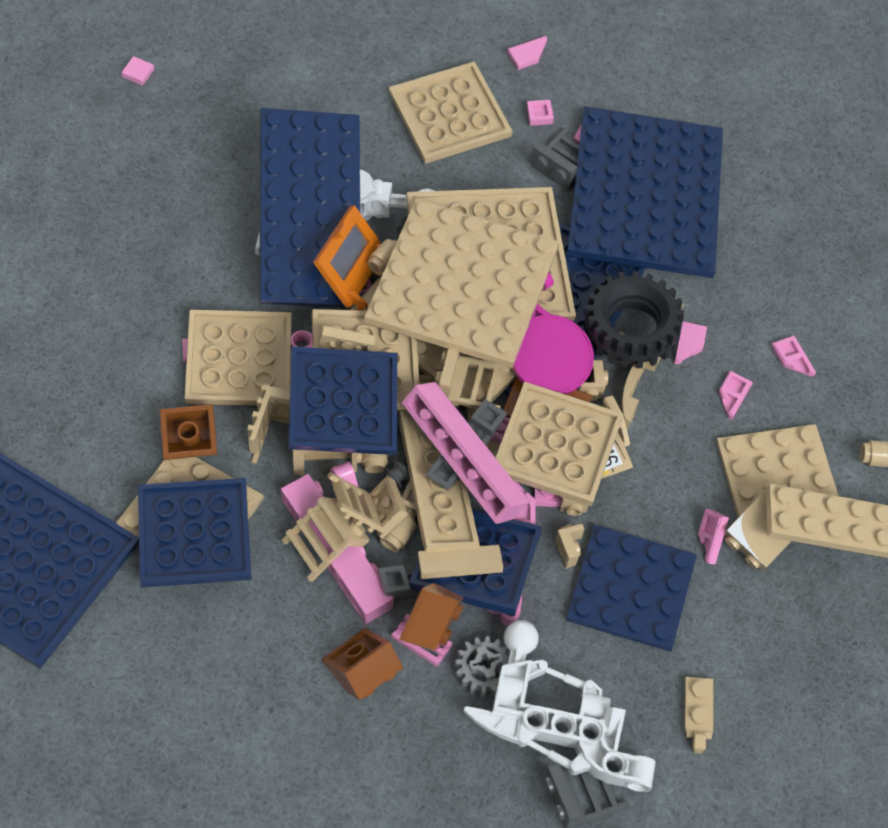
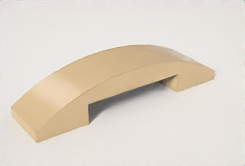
[620,357,661,430]

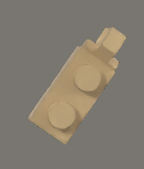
[684,677,713,754]

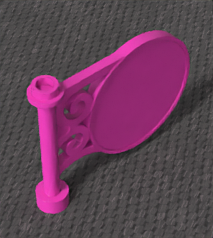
[513,273,594,395]

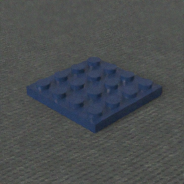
[288,346,397,455]
[138,478,252,588]
[409,509,542,616]
[566,524,697,652]

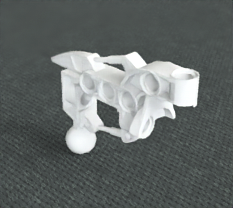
[464,620,655,792]

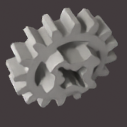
[455,636,509,697]

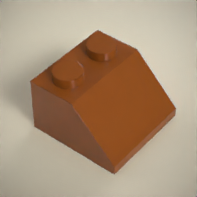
[160,404,217,460]
[399,583,464,650]
[321,628,403,700]

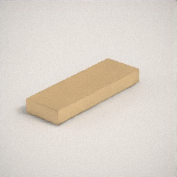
[418,545,503,579]

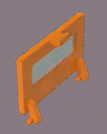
[313,205,382,311]

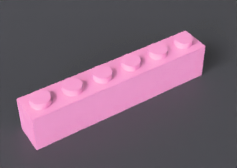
[402,382,530,524]
[281,474,395,624]

